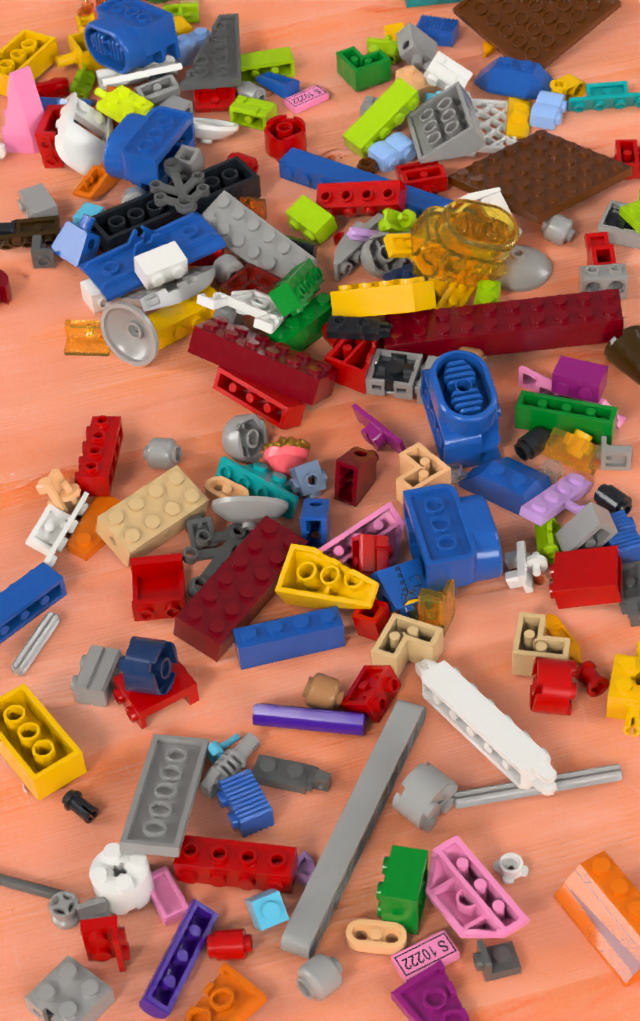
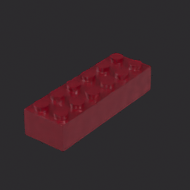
[188,316,339,406]
[173,515,309,662]

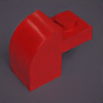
[584,232,616,266]

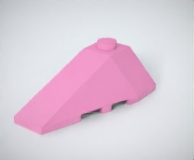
[2,66,44,154]

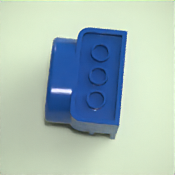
[84,0,181,74]
[103,106,196,192]
[420,350,501,471]
[403,484,503,608]

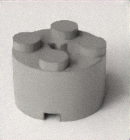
[392,762,458,833]

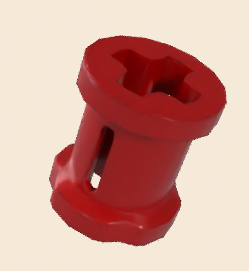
[575,660,609,697]

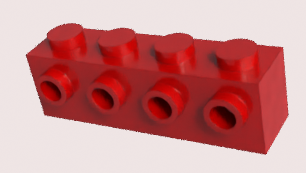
[316,180,407,218]
[213,366,306,430]
[74,415,124,497]
[173,835,298,894]

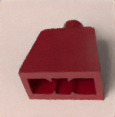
[334,447,379,507]

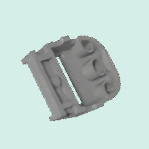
[121,266,215,312]

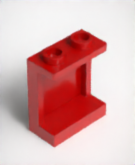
[34,104,66,169]
[130,553,186,622]
[112,660,200,729]

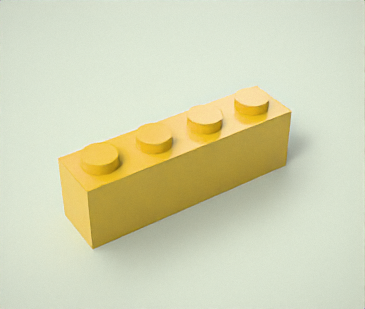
[148,285,217,351]

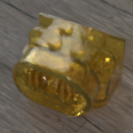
[410,199,519,287]

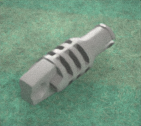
[200,733,260,799]

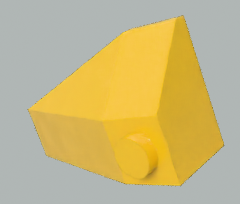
[275,544,379,609]

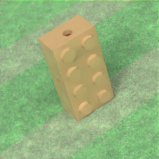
[96,465,209,568]

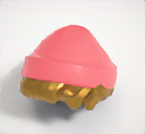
[262,436,311,477]

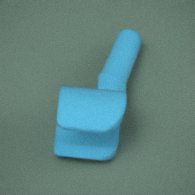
[207,734,240,764]

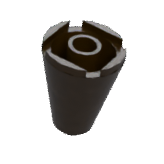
[604,325,640,385]

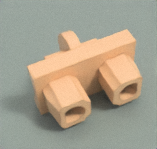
[36,468,81,515]

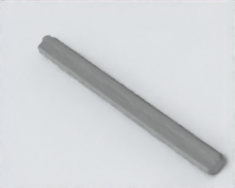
[453,764,622,809]

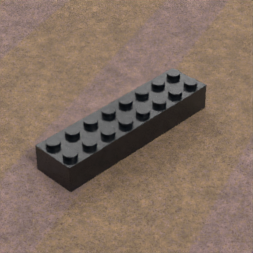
[91,156,261,253]

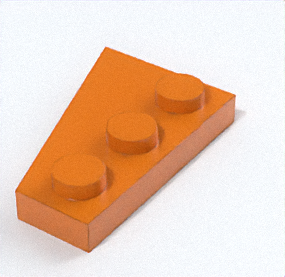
[66,495,121,561]

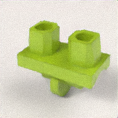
[163,2,200,23]
[367,35,403,64]
[378,208,418,233]

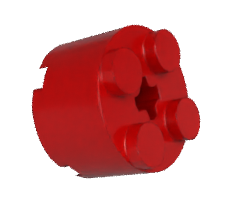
[264,115,307,163]
[530,657,577,716]

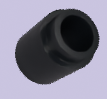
[514,426,551,461]
[594,484,632,515]

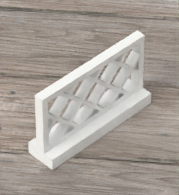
[95,55,182,90]
[467,92,517,158]

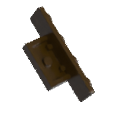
[0,215,61,250]

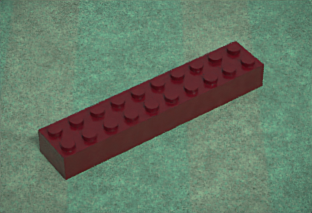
[384,288,624,363]

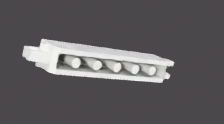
[415,658,557,796]

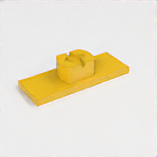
[506,97,531,139]

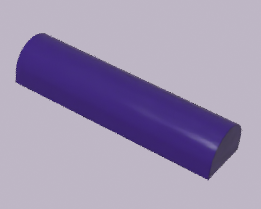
[253,703,367,736]
[139,898,220,1019]

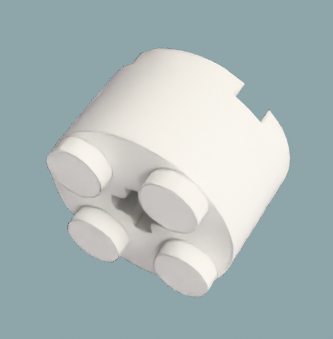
[89,843,154,915]

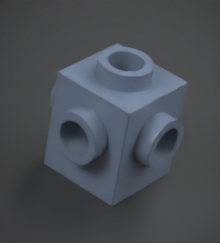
[289,460,328,498]

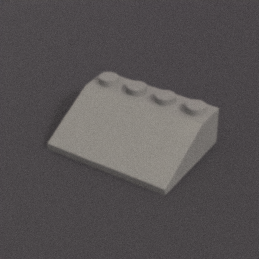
[406,81,486,164]

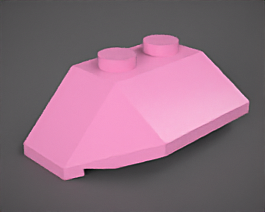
[318,502,405,569]
[425,835,529,938]

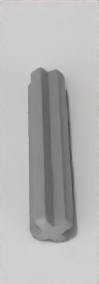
[11,612,60,676]

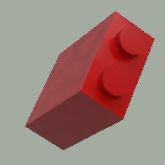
[549,545,623,609]

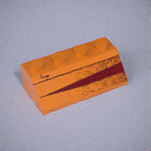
[554,850,640,987]

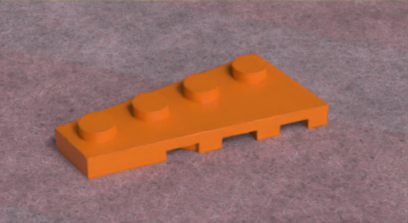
[184,962,267,1021]

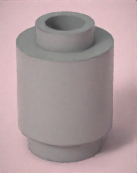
[236,81,266,101]

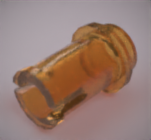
[77,0,94,17]

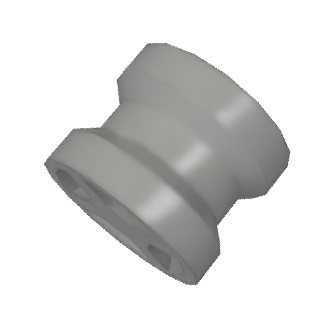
[49,891,80,930]

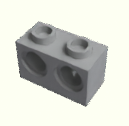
[578,263,628,300]

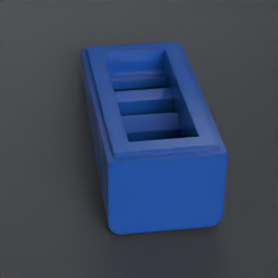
[256,72,300,99]

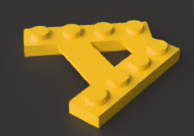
[383,232,490,309]

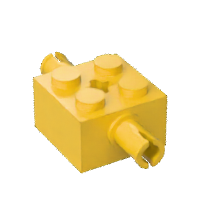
[55,31,106,73]
[606,640,640,737]

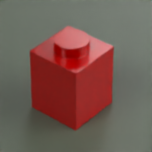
[352,599,391,641]

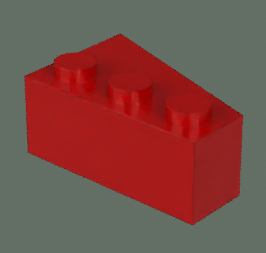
[324,338,383,395]

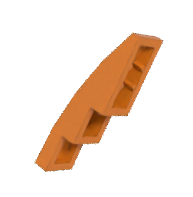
[73,162,121,201]

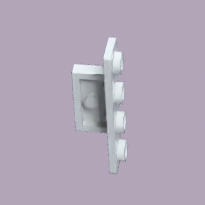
[25,492,89,568]

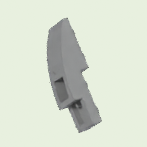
[334,213,384,282]

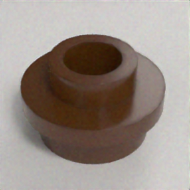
[357,157,378,174]

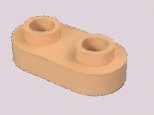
[205,476,249,500]
[346,919,407,955]

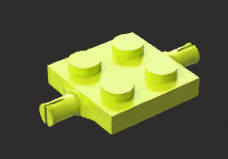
[94,85,154,123]

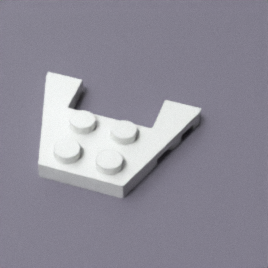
[196,289,290,334]

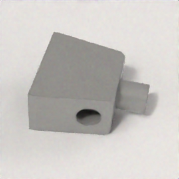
[396,22,437,71]

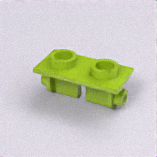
[69,63,96,99]
[535,517,562,564]

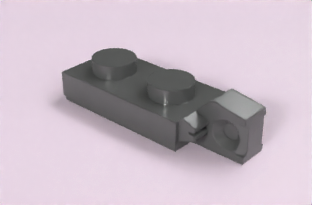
[619,561,640,627]
[252,754,331,794]

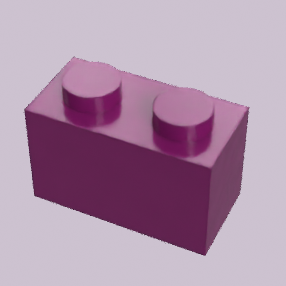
[551,355,608,403]

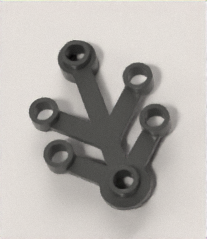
[149,157,210,215]
[182,523,250,598]

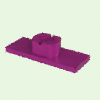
[352,403,406,453]

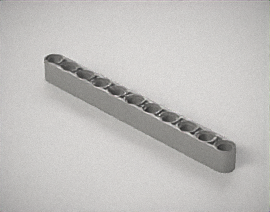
[280,699,426,959]

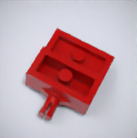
[612,139,640,180]
[395,161,448,193]

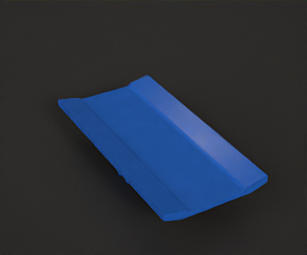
[78,211,226,303]

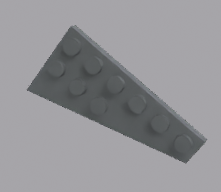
[180,13,242,91]

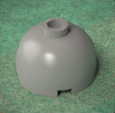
[360,232,406,278]
[222,414,268,463]

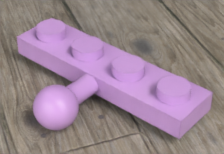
[519,472,593,526]

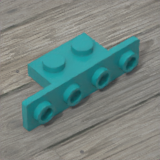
[567,81,640,112]
[215,456,299,520]

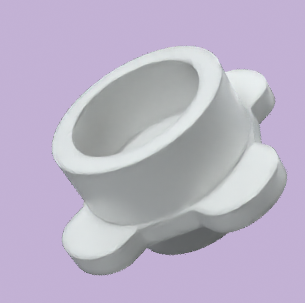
[493,853,529,884]

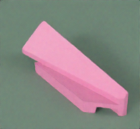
[518,365,627,430]

